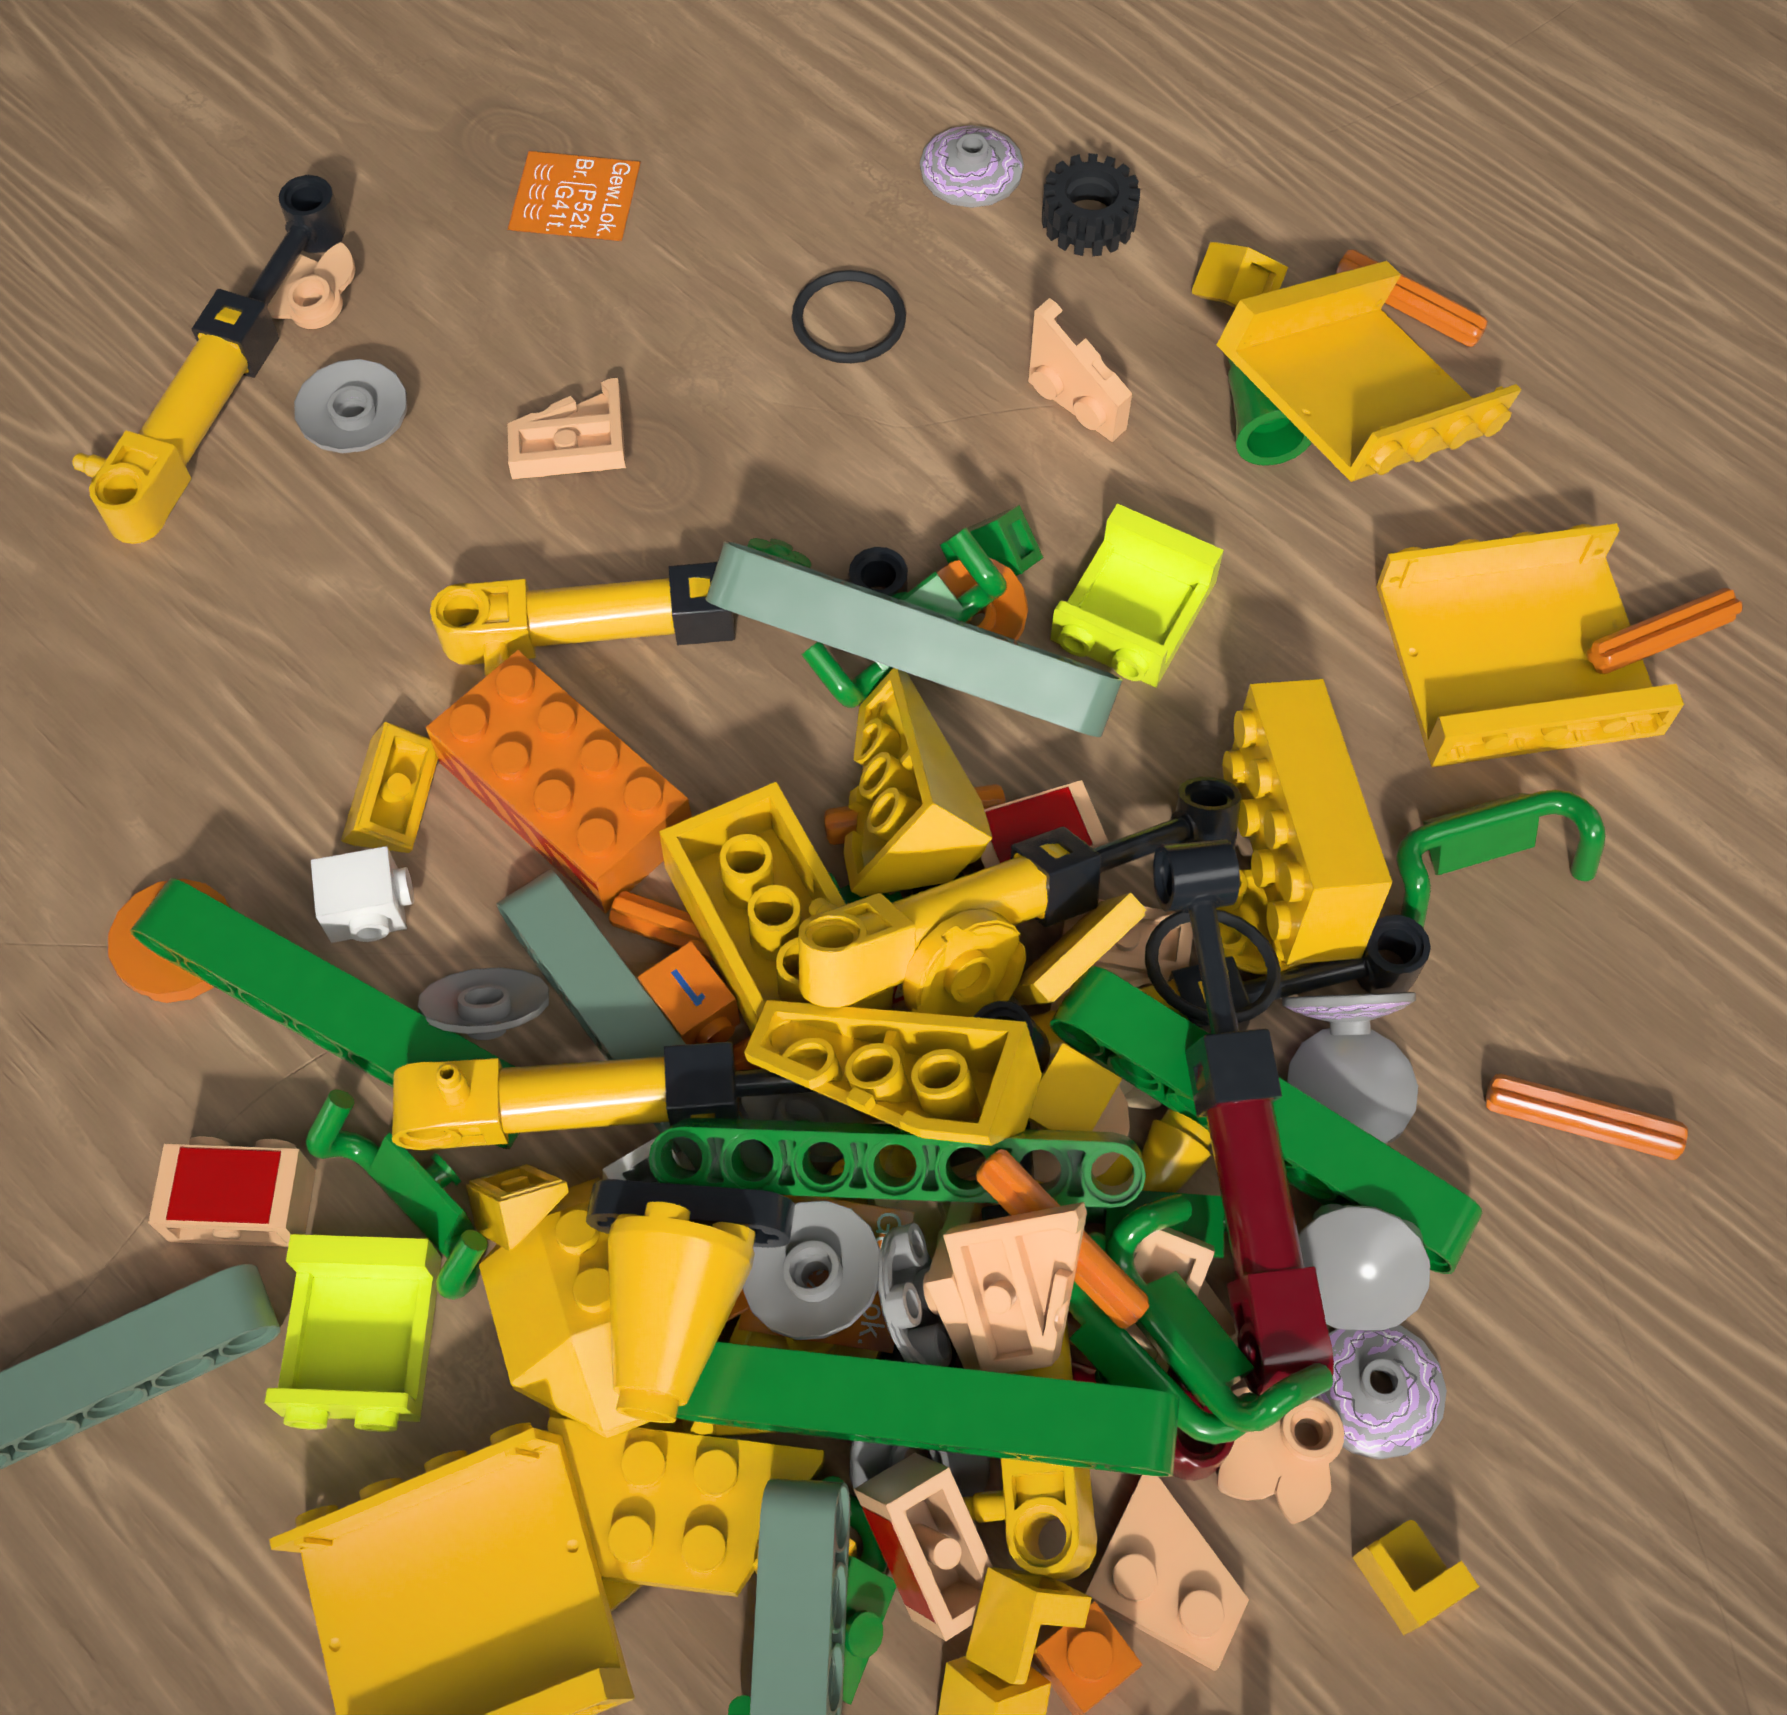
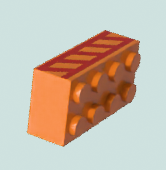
[426,650,692,914]

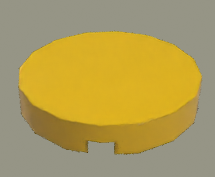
[902,908,1026,1017]

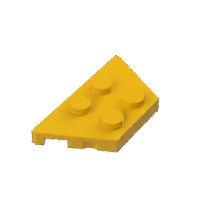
[547,1417,825,1597]

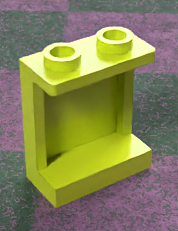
[1050,503,1224,688]
[264,1234,442,1432]

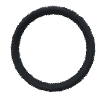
[791,270,906,364]
[1145,909,1281,1023]

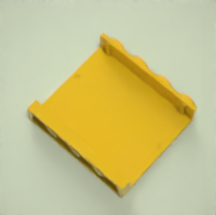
[1216,261,1522,482]
[1376,523,1684,768]
[269,1423,635,1715]

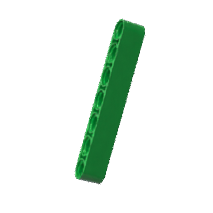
[130,878,520,1150]
[1050,966,1483,1274]
[648,1118,1146,1208]
[676,1342,1180,1477]

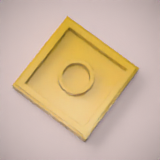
[1012,892,1146,1005]

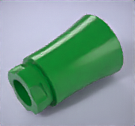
[1228,358,1312,466]

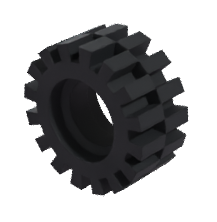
[1042,153,1140,257]

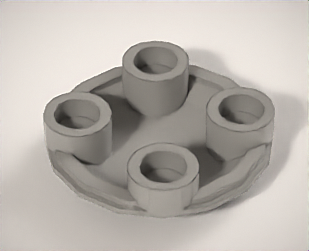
[1287,1028,1418,1144]
[1299,1204,1430,1331]
[878,1223,952,1367]

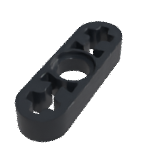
[586,1179,795,1248]

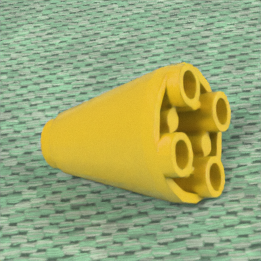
[608,1202,755,1423]

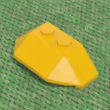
[479,1177,650,1438]

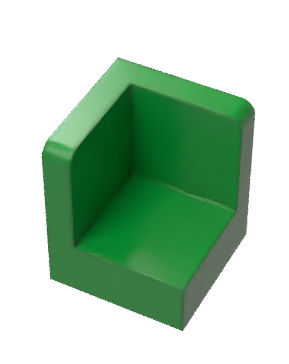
[940,505,1044,576]

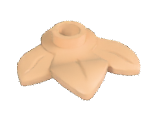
[267,243,355,329]
[1217,1387,1344,1524]

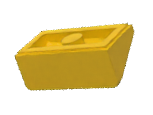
[341,722,438,853]
[466,1164,569,1251]

